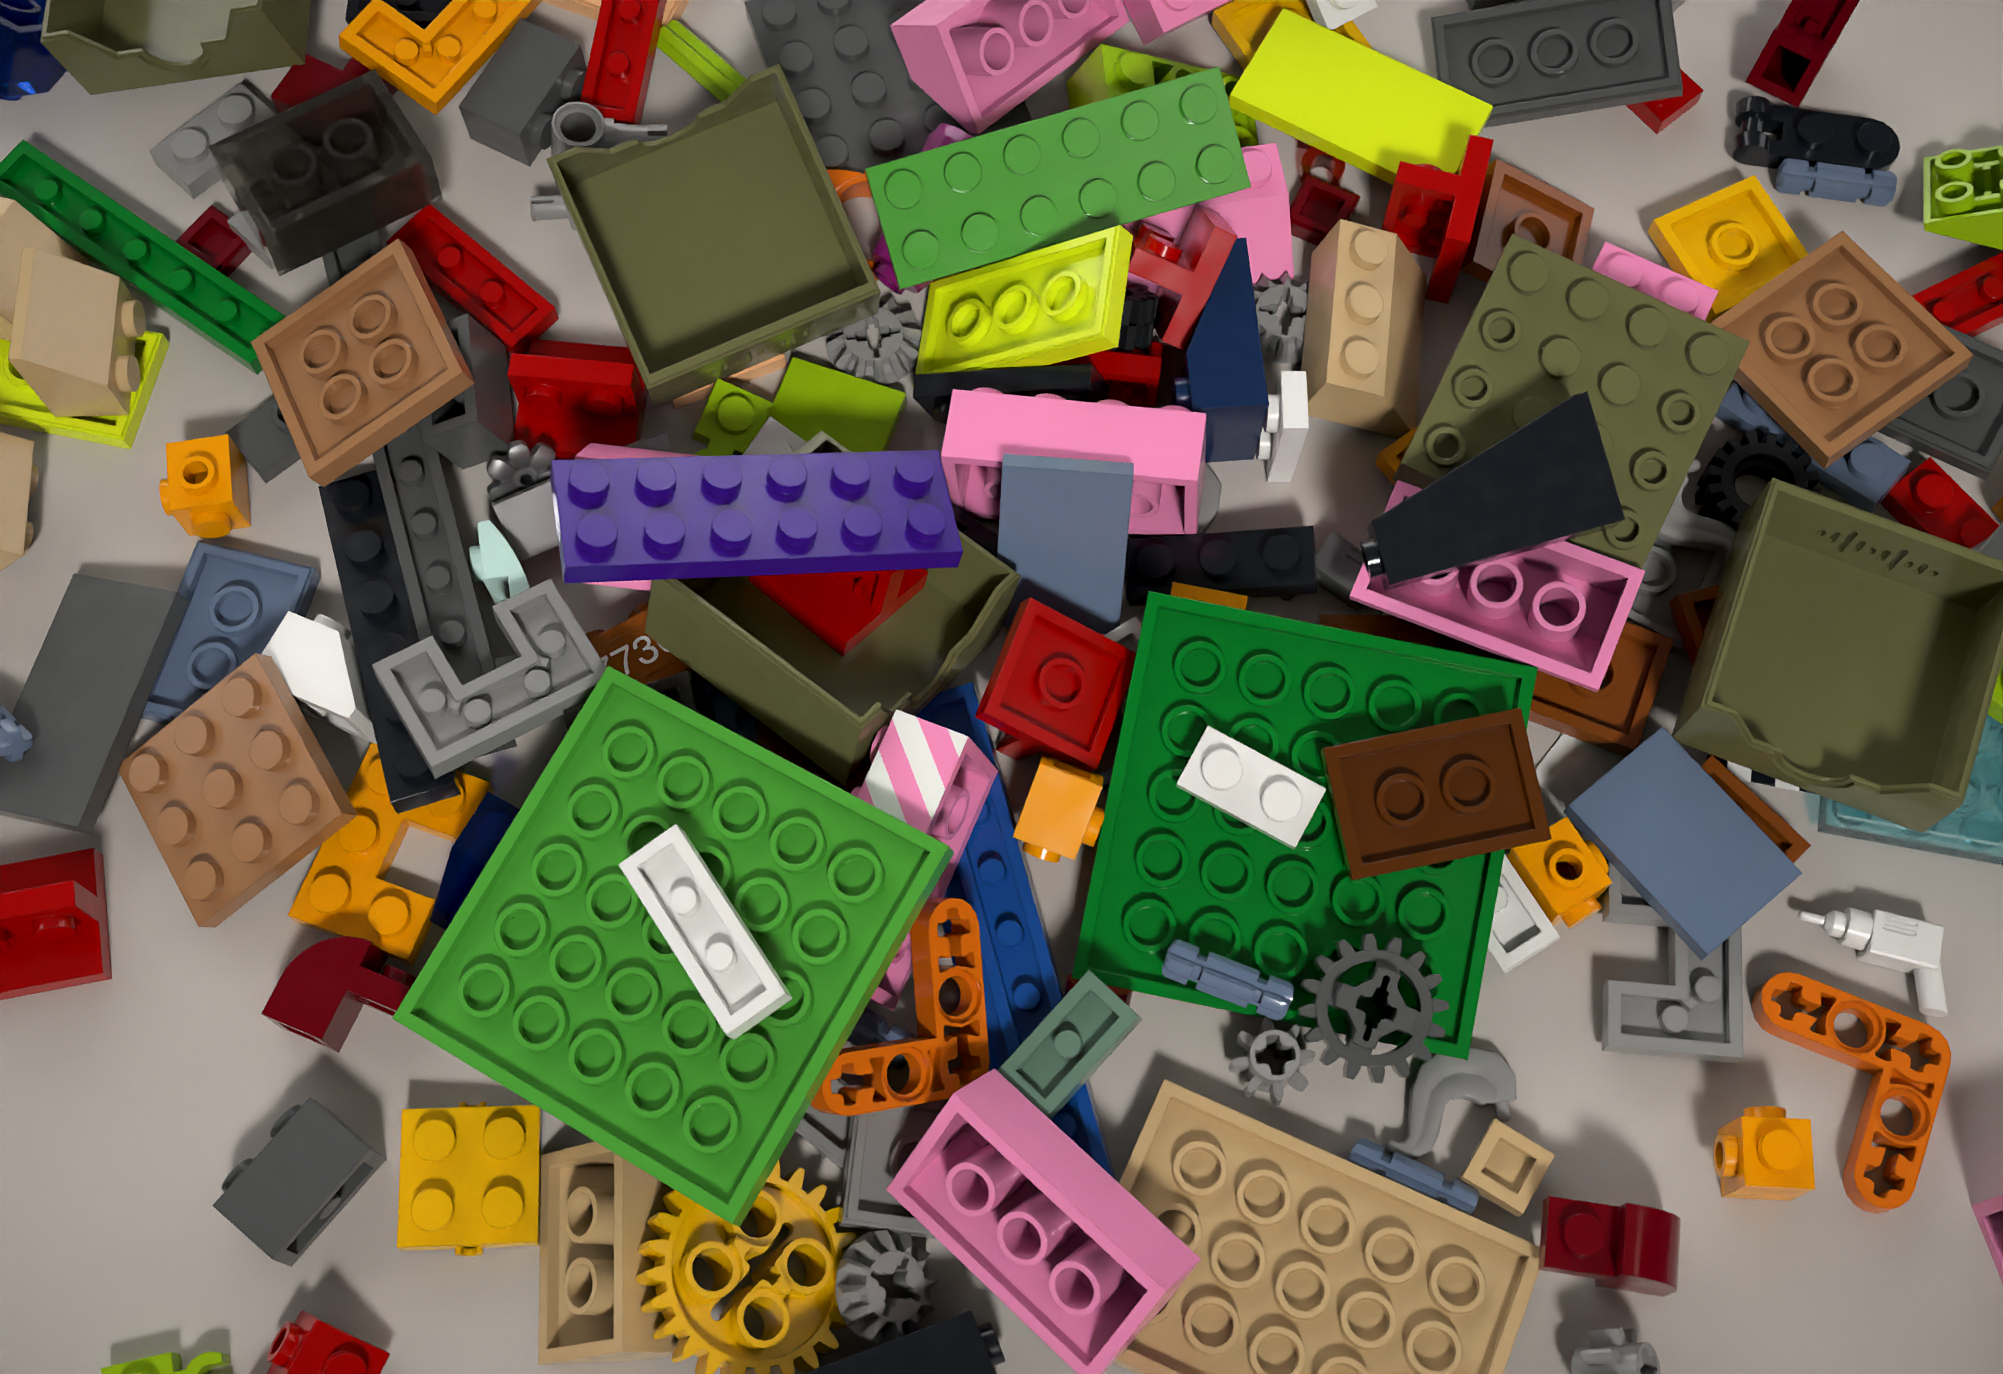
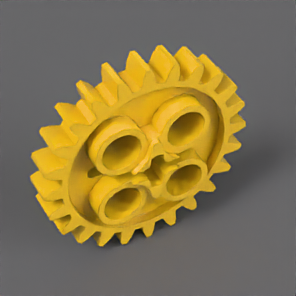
[636,1160,857,1374]

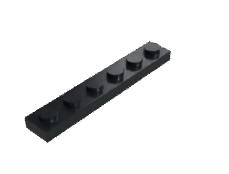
[318,470,461,814]

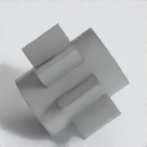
[1229,1017,1316,1106]
[1571,1327,1661,1374]

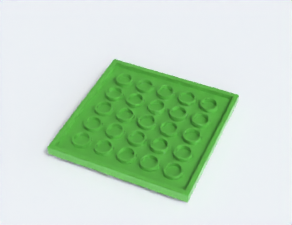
[392,666,954,1227]

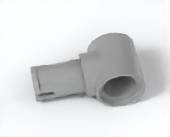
[551,101,667,157]

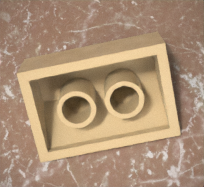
[1301,219,1426,438]
[538,1141,679,1365]

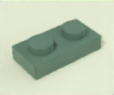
[997,970,1143,1120]

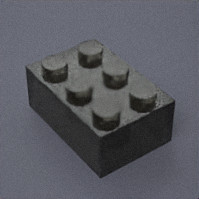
[208,70,443,276]

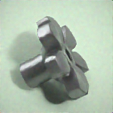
[486,440,555,502]

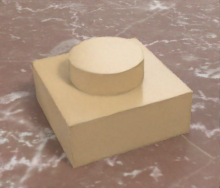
[1458,1119,1555,1217]

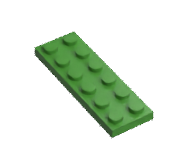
[864,66,1251,290]

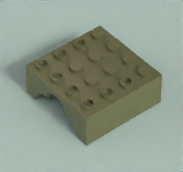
[40,0,311,95]
[546,64,881,408]
[1392,234,1750,569]
[644,430,1021,786]
[1672,478,2003,833]

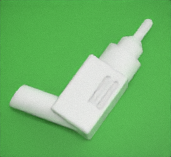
[1798,907,1948,1017]

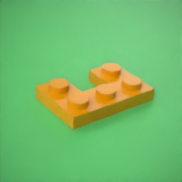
[339,0,543,116]
[288,742,495,966]

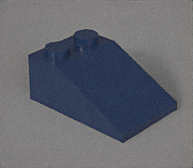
[1172,237,1269,463]

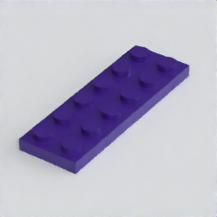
[550,450,963,584]

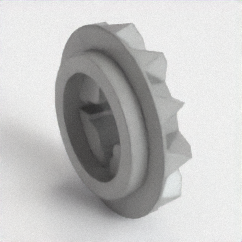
[1253,272,1309,364]
[826,297,922,386]
[835,1229,939,1344]

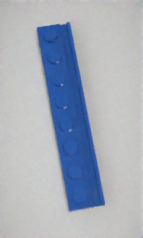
[916,682,1117,1181]

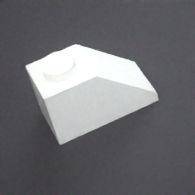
[262,611,377,745]

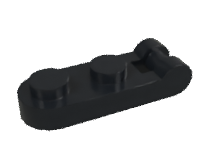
[1732,96,1900,174]

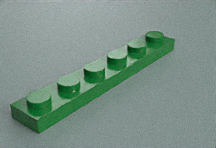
[0,140,286,375]

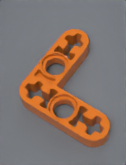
[811,898,989,1116]
[1751,972,1951,1214]

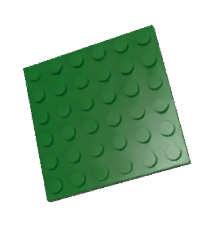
[1071,591,1538,1060]

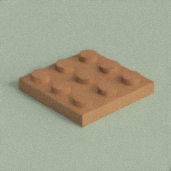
[1710,230,1974,469]
[251,238,476,487]
[118,653,358,928]

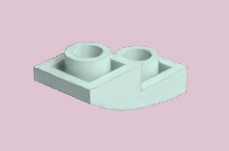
[469,520,531,603]

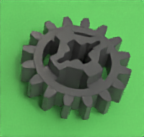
[1297,934,1449,1083]

